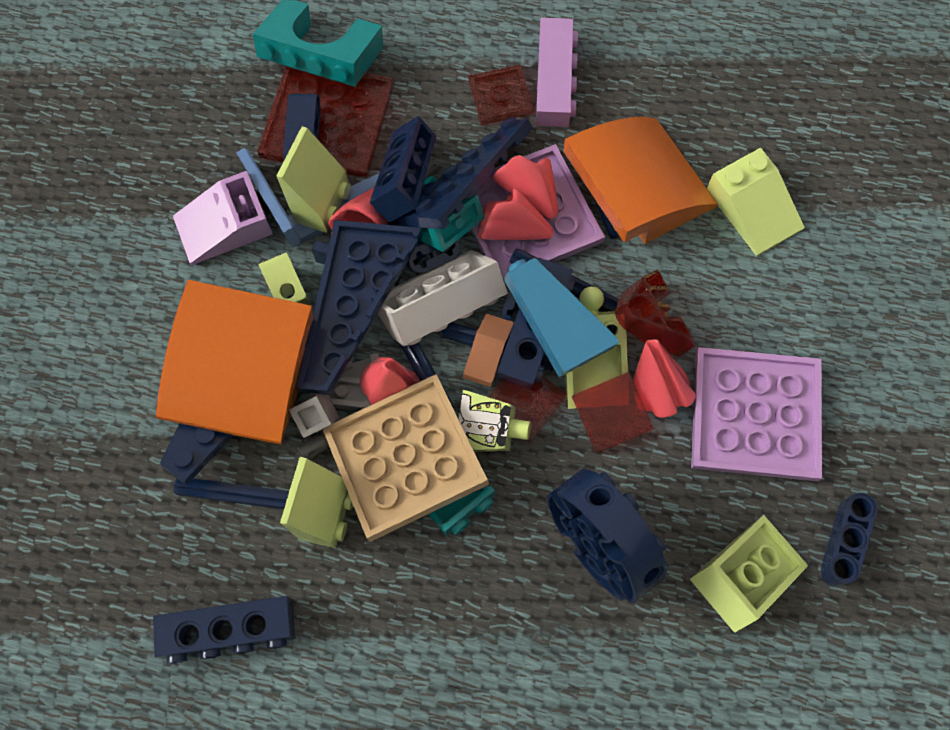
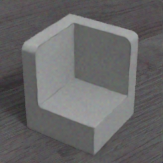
[289,394,340,438]

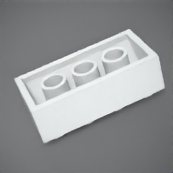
[377,250,508,346]

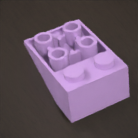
[173,171,273,265]

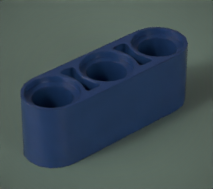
[283,94,321,162]
[821,492,877,587]

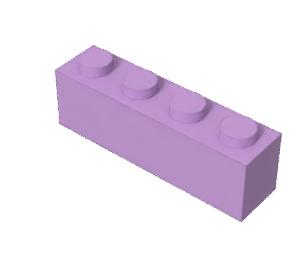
[536,18,578,127]

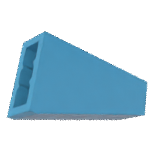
[504,258,620,378]

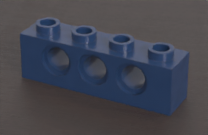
[369,116,437,222]
[495,257,575,389]
[153,596,296,664]

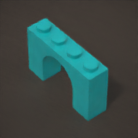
[253,0,383,87]

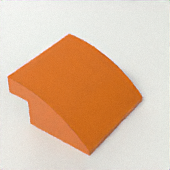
[563,117,718,244]
[156,280,313,445]

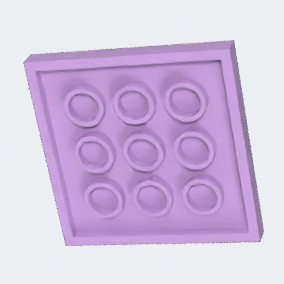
[471,144,605,283]
[691,347,822,481]

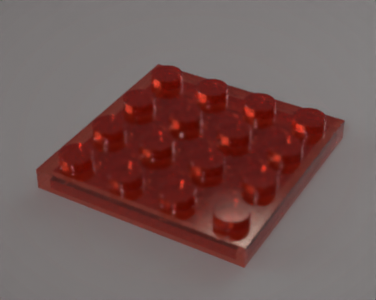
[257,66,394,178]

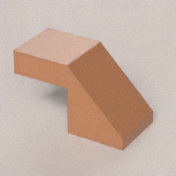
[462,314,514,387]

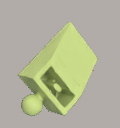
[565,287,629,409]

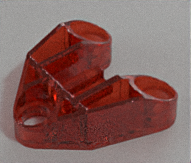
[615,269,696,357]

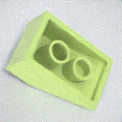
[277,126,351,233]
[707,148,805,256]
[280,457,353,548]
[690,515,808,633]

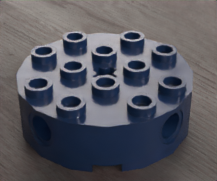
[547,468,669,603]

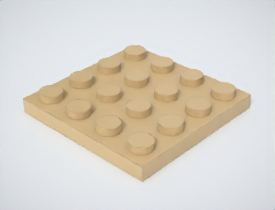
[323,374,489,542]

